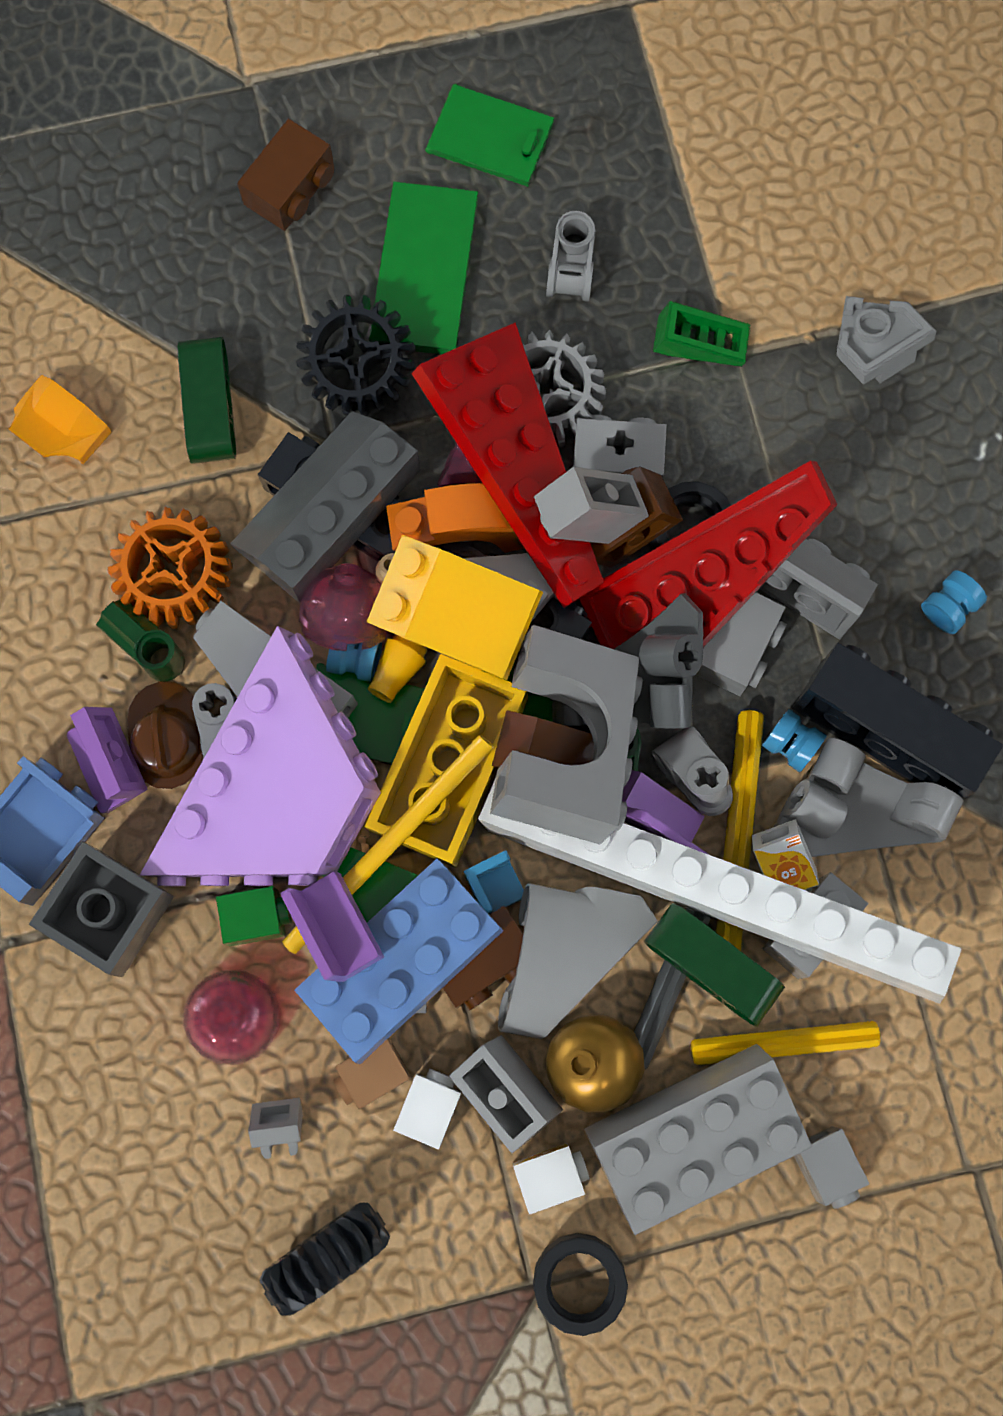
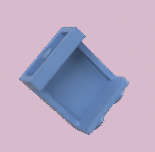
[0,756,105,906]

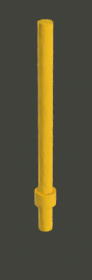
[282,734,494,954]

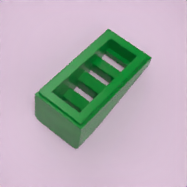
[653,301,751,367]

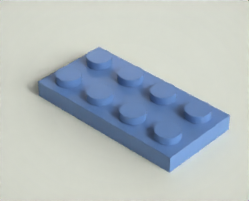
[294,858,503,1064]

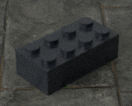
[792,642,1003,799]

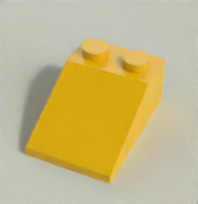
[367,535,543,680]

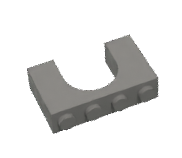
[490,625,642,845]

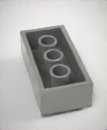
[584,1044,812,1235]

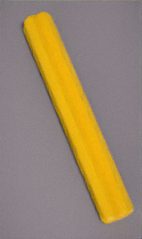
[691,1021,880,1065]

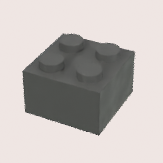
[29,842,174,977]

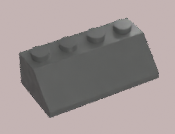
[230,411,420,603]

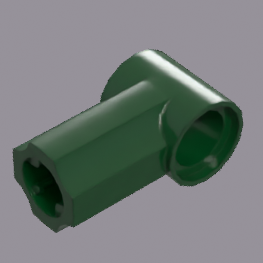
[96,599,185,682]

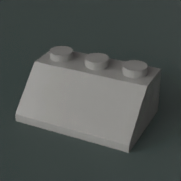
[759,539,878,640]

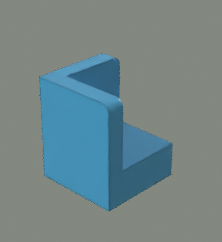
[464,850,524,915]

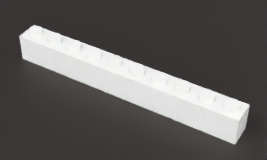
[478,778,962,1004]

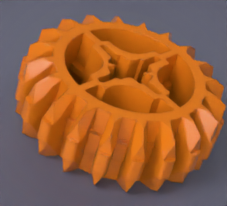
[108,507,233,629]

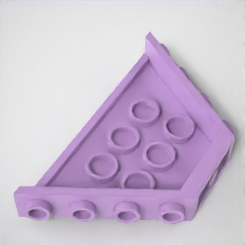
[139,626,381,886]

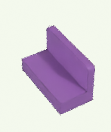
[67,707,148,813]
[622,770,709,855]
[280,871,384,982]

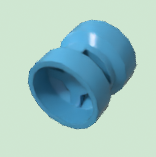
[921,571,987,634]
[326,628,383,682]
[762,709,827,773]

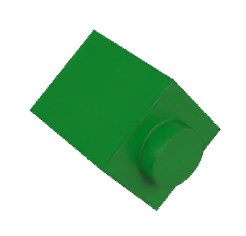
[216,886,292,947]

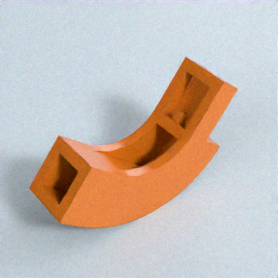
[386,483,524,553]

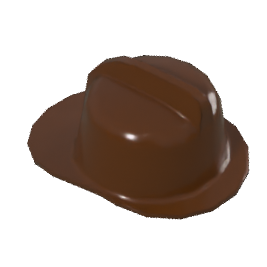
[127,681,203,789]

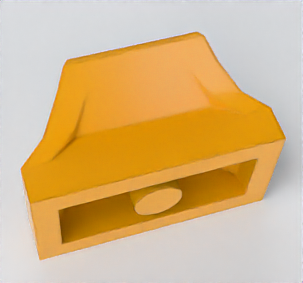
[8,375,112,464]

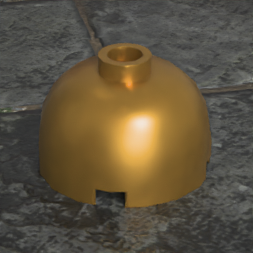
[545,1015,645,1113]

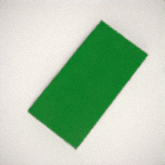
[369,181,478,354]

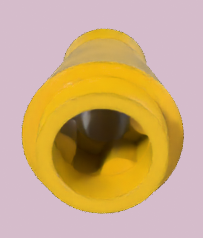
[368,634,427,703]

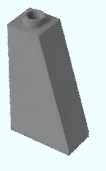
[193,601,358,718]

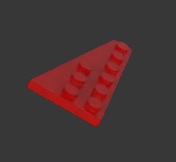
[411,322,604,608]
[580,460,838,649]

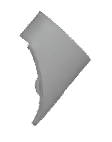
[774,738,964,857]
[498,883,658,1039]

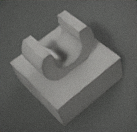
[248,1098,303,1159]

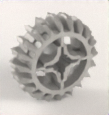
[523,330,606,449]

